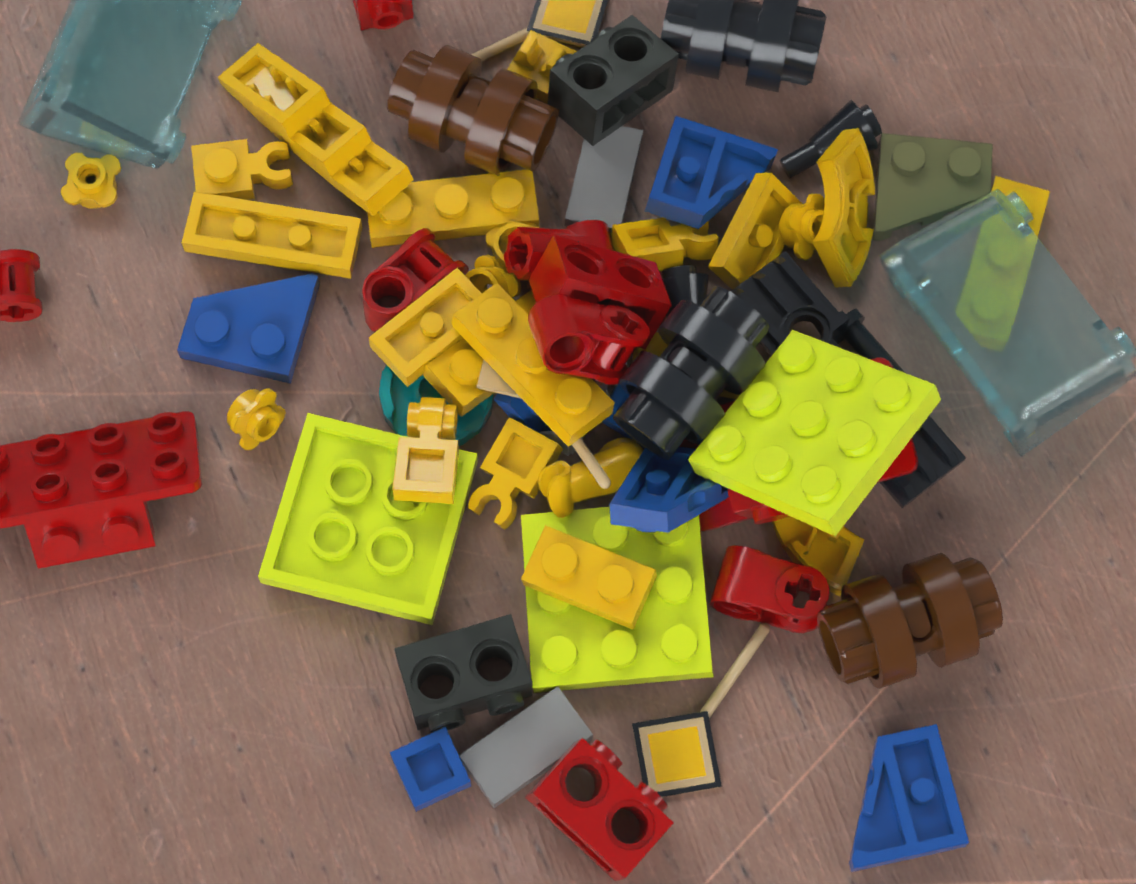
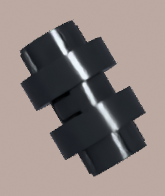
[661,0,827,92]
[613,286,770,460]

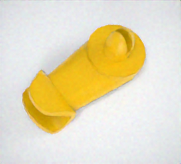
[538,437,644,518]

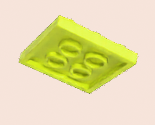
[688,330,941,536]
[258,413,478,625]
[521,507,714,693]

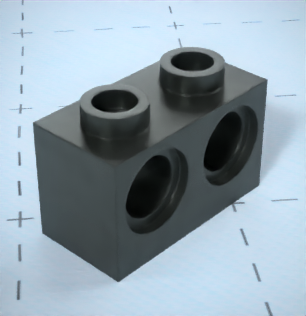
[547,15,679,146]
[394,614,533,733]

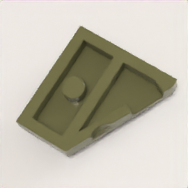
[872,133,993,241]

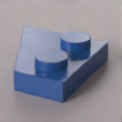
[645,116,778,229]
[177,274,320,384]
[609,447,729,533]
[849,724,969,872]

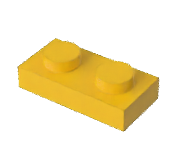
[708,173,802,290]
[368,268,482,387]
[521,525,657,630]

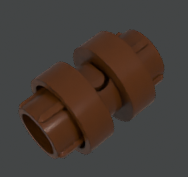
[387,45,559,176]
[817,553,1003,689]

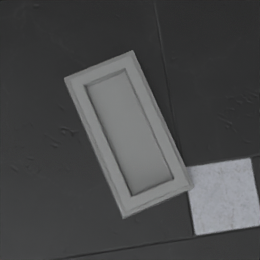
[565,126,643,236]
[459,686,593,808]

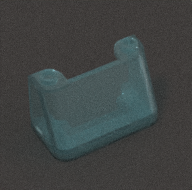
[19,0,242,169]
[879,189,1136,457]

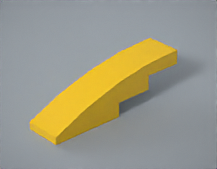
[217,43,414,216]

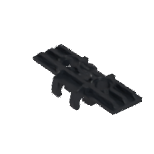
[731,251,966,508]

